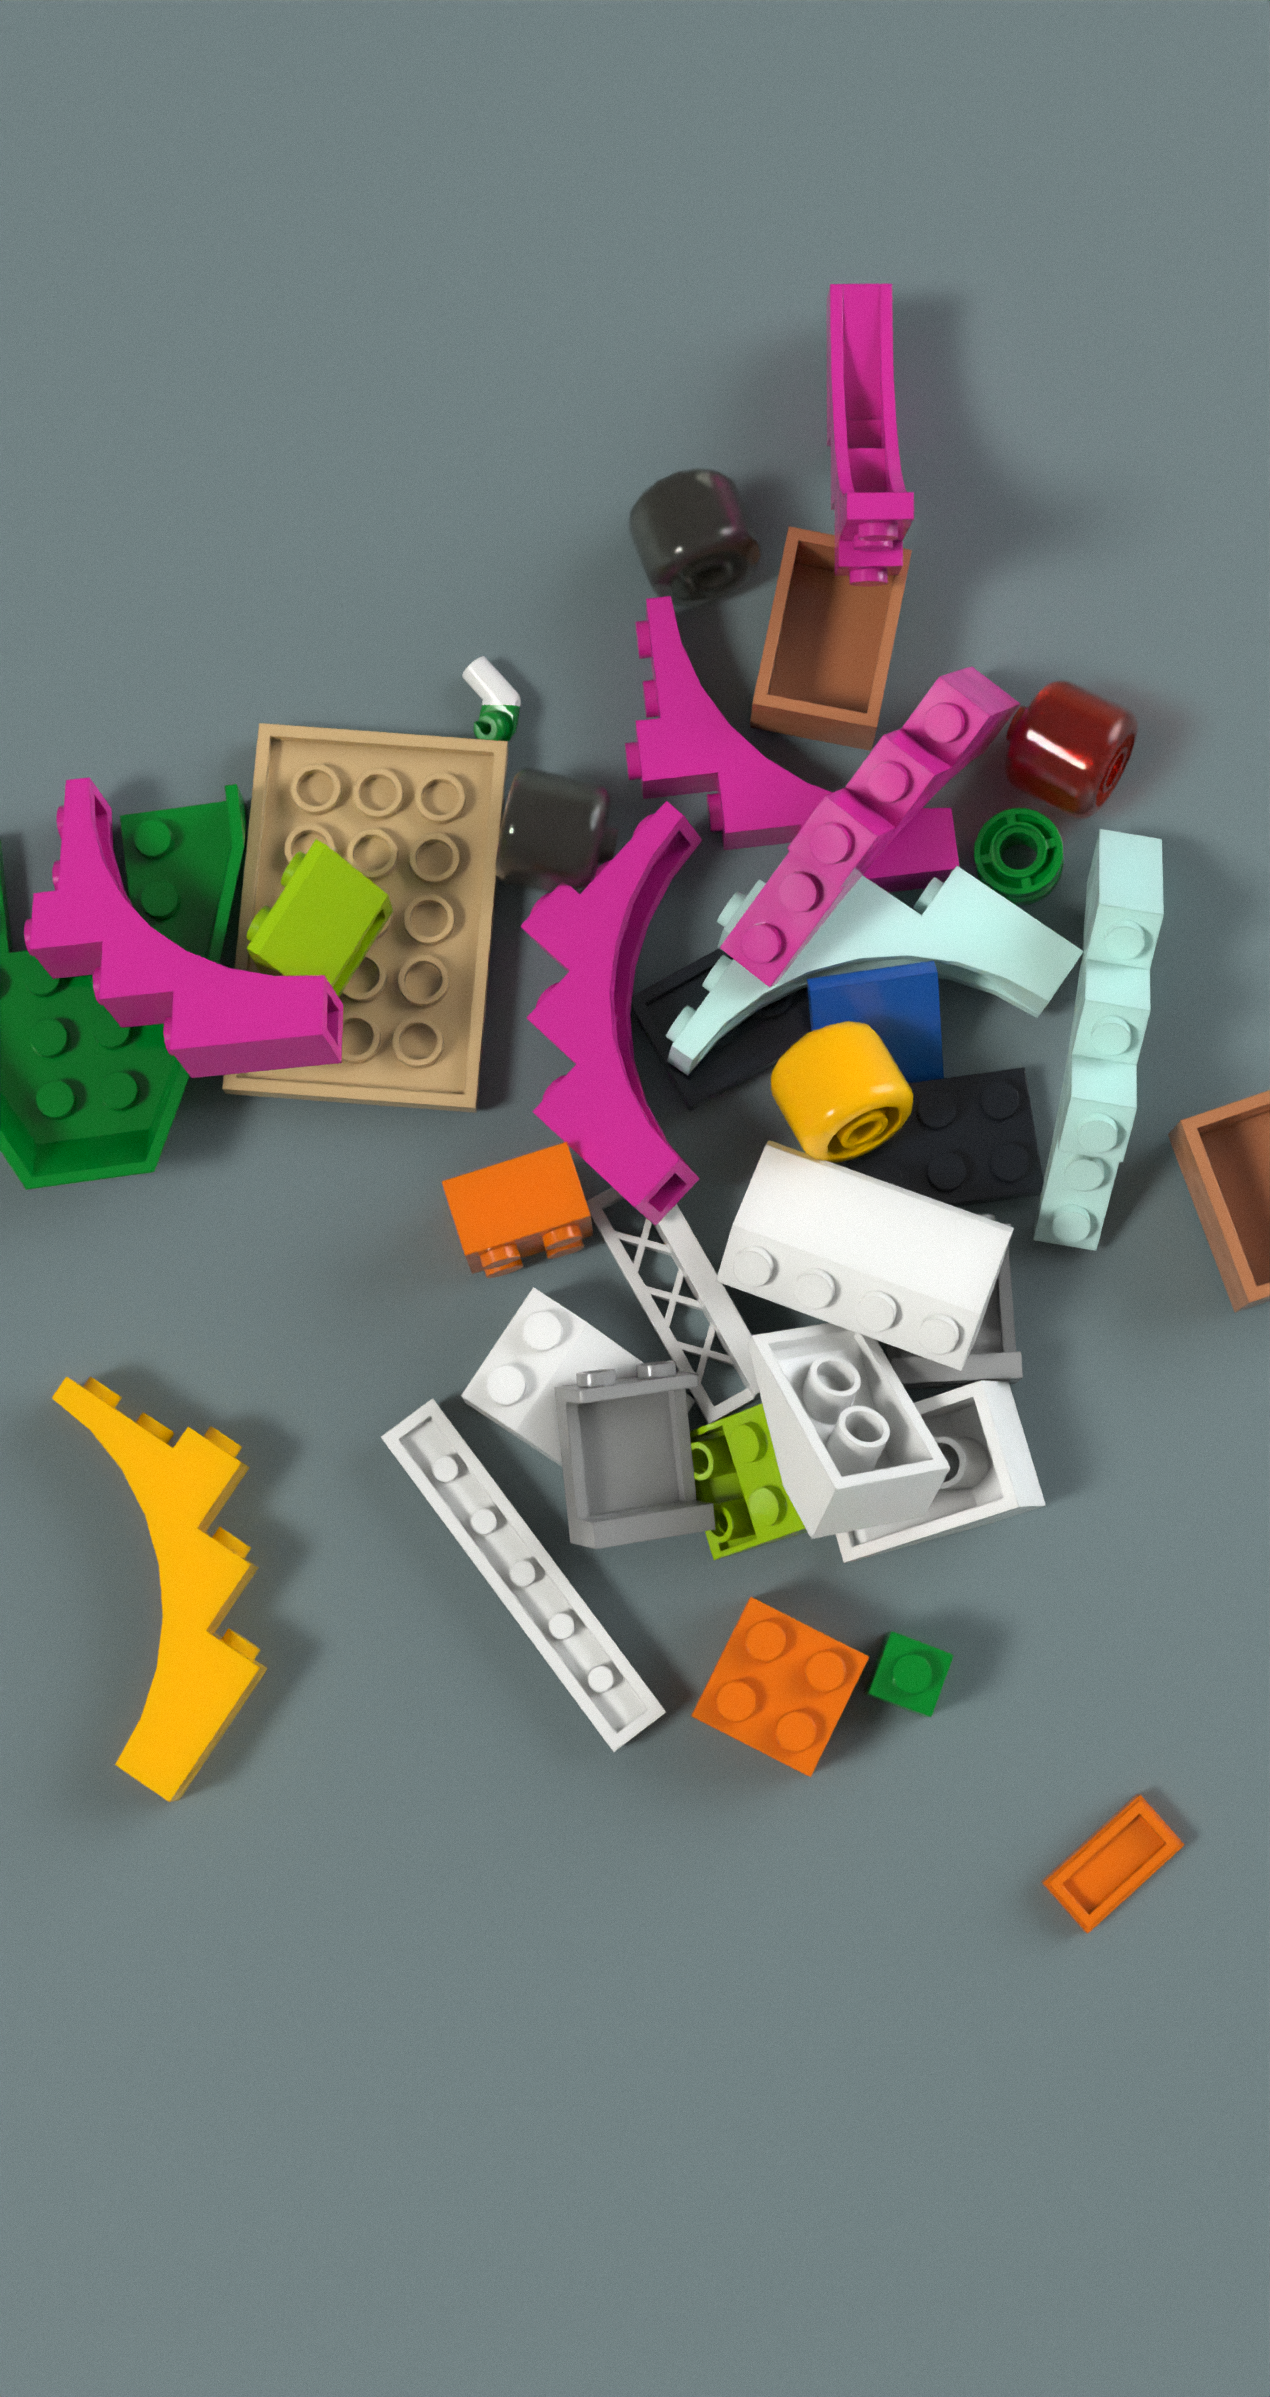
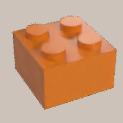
[441,1142,593,1278]
[691,1597,869,1777]

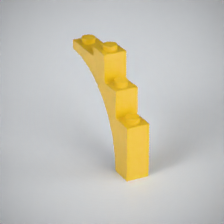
[52,1376,268,1802]

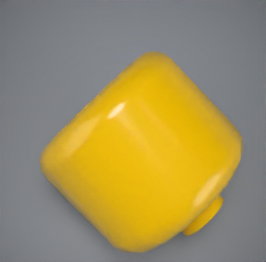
[770,1021,913,1163]

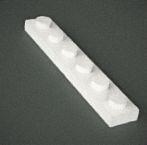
[381,1398,666,1752]

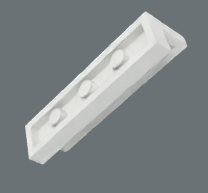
[586,1187,761,1424]

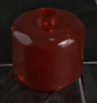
[1005,680,1138,819]

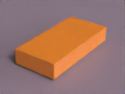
[1040,1794,1185,1934]

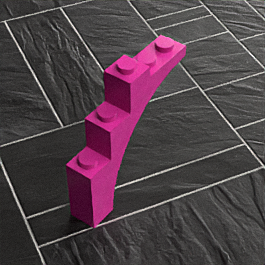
[827,284,914,586]
[625,596,960,892]
[719,666,1020,988]
[24,777,343,1078]
[520,801,702,1226]

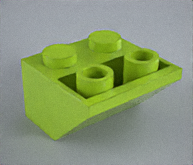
[246,839,393,997]
[690,1403,807,1560]

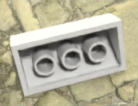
[716,1140,1014,1371]

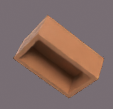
[750,526,912,751]
[1168,1090,1270,1313]

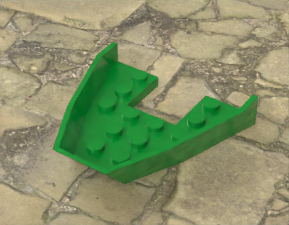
[0,784,247,1190]

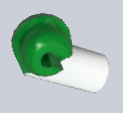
[462,656,521,742]

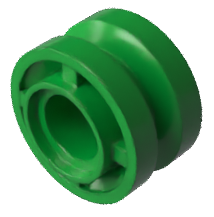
[974,808,1064,906]

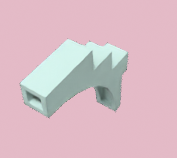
[1033,829,1164,1251]
[666,866,1084,1075]

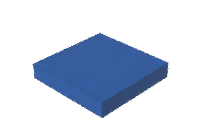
[807,961,944,1083]

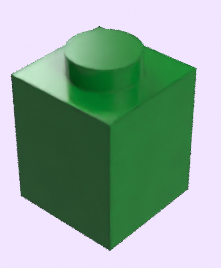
[864,1631,954,1718]

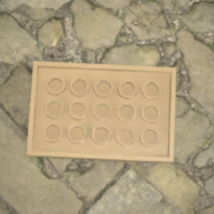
[222,723,509,1113]

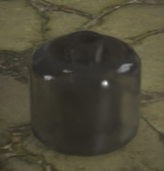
[628,468,762,607]
[495,768,619,894]

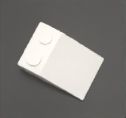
[461,1287,696,1467]
[748,1323,950,1539]
[836,1380,1046,1563]

